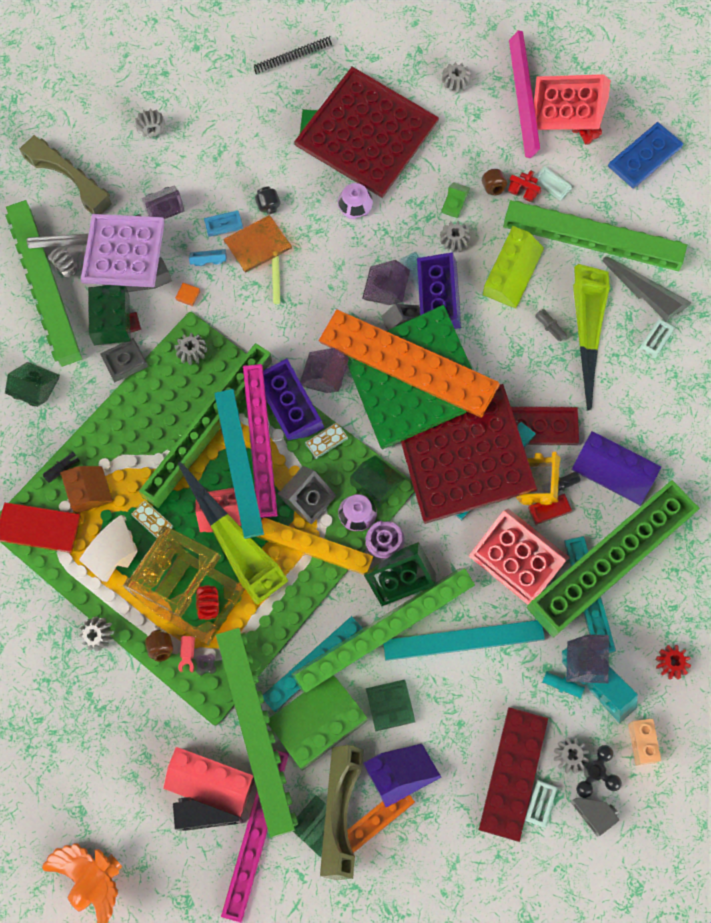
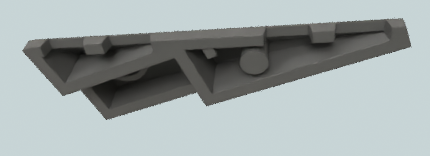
[603,256,691,322]

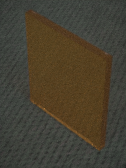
[223,215,292,273]

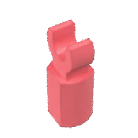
[178,636,195,673]

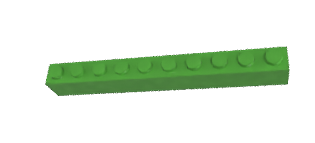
[5,200,83,367]
[503,200,688,272]
[139,343,272,508]
[291,568,475,693]
[216,628,298,838]

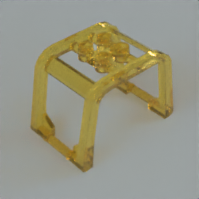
[123,526,245,646]

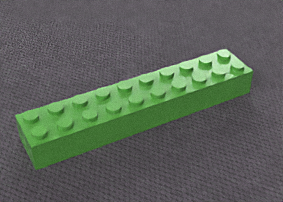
[526,480,700,638]

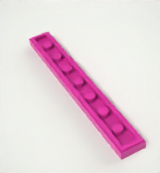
[509,30,540,158]
[243,364,278,518]
[221,749,289,923]

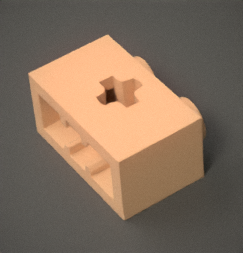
[628,719,661,766]

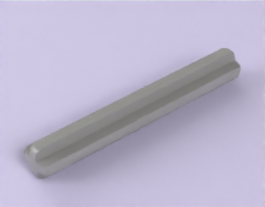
[27,233,89,248]

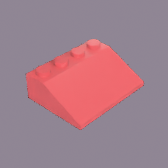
[534,74,611,130]
[469,508,570,604]

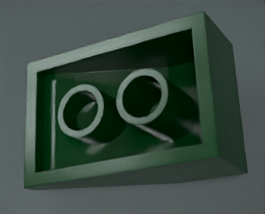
[364,542,436,606]

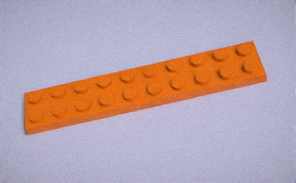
[318,309,500,418]

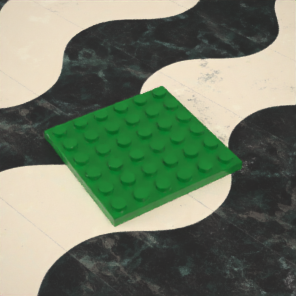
[343,305,472,450]

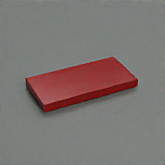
[0,502,81,553]

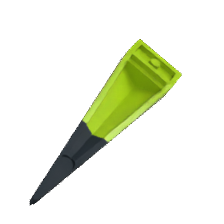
[573,264,610,411]
[178,462,288,604]

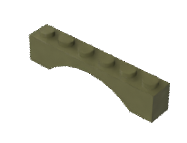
[19,135,112,214]
[320,745,364,880]

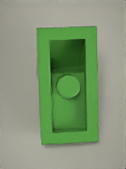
[441,182,470,218]

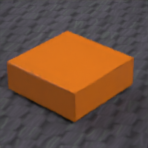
[175,283,200,306]

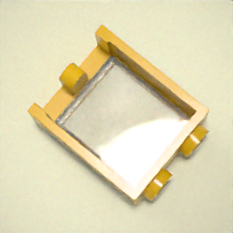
[516,452,561,505]

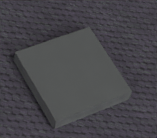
[100,338,148,383]

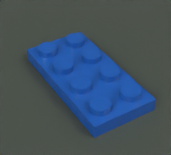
[608,122,684,189]

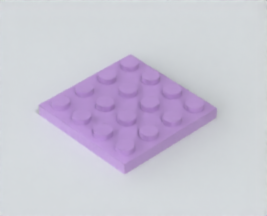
[81,214,165,287]

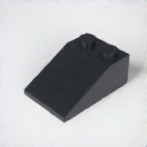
[173,797,243,831]

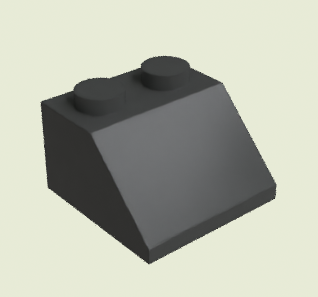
[278,466,336,524]

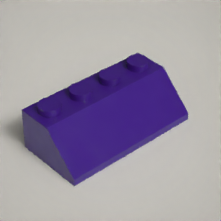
[417,252,462,329]
[263,358,324,440]
[571,431,662,506]

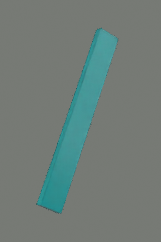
[214,389,264,539]
[383,620,545,661]

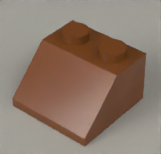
[60,466,113,514]

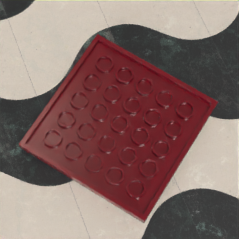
[294,66,439,198]
[401,384,537,524]

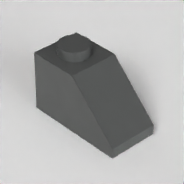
[381,304,420,330]
[570,798,620,837]

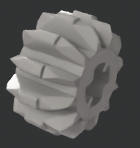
[442,62,471,93]
[135,108,165,138]
[440,221,471,252]
[48,247,79,278]
[175,333,207,365]
[79,616,115,651]
[554,738,589,774]

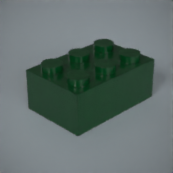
[88,285,131,346]

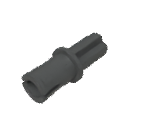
[535,309,566,341]

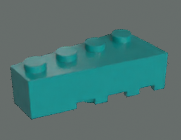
[562,637,638,724]

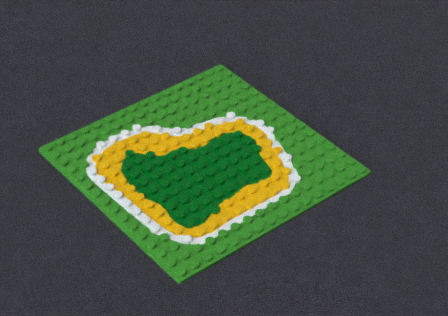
[0,312,415,726]

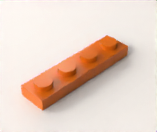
[347,795,415,853]

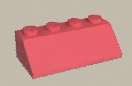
[163,747,255,818]

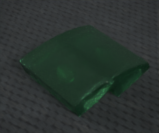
[366,679,415,732]
[294,795,350,858]

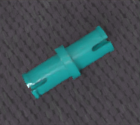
[542,671,585,699]

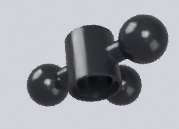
[576,745,622,798]

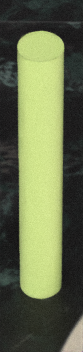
[272,252,280,304]

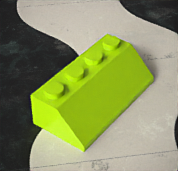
[483,226,544,309]

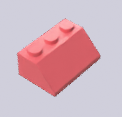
[196,488,242,532]

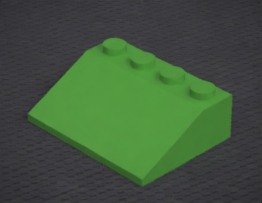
[268,675,368,771]

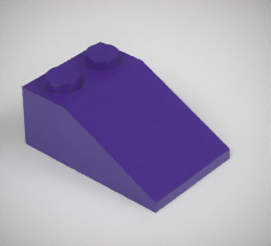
[363,744,442,807]

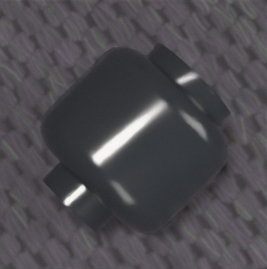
[255,186,281,215]

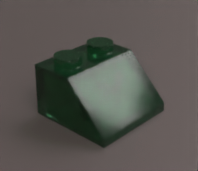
[5,362,60,407]
[350,455,405,507]

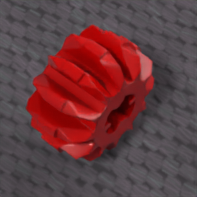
[196,585,219,620]
[655,645,691,680]

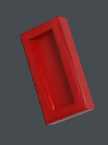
[528,493,572,525]

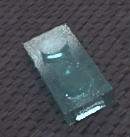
[400,252,420,291]

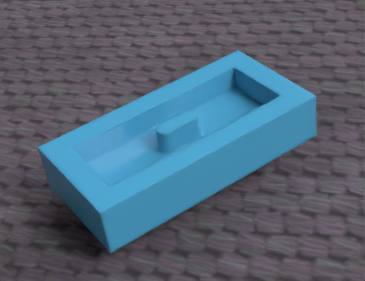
[204,210,243,237]
[189,249,227,266]

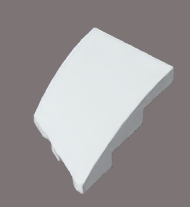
[79,515,138,582]

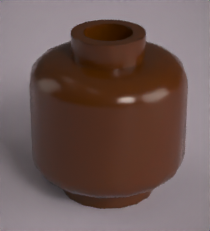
[481,169,507,195]
[145,630,174,662]

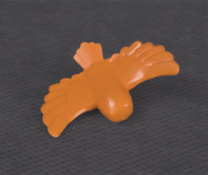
[42,843,122,923]

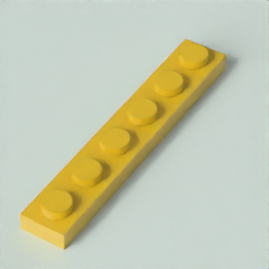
[257,518,373,575]

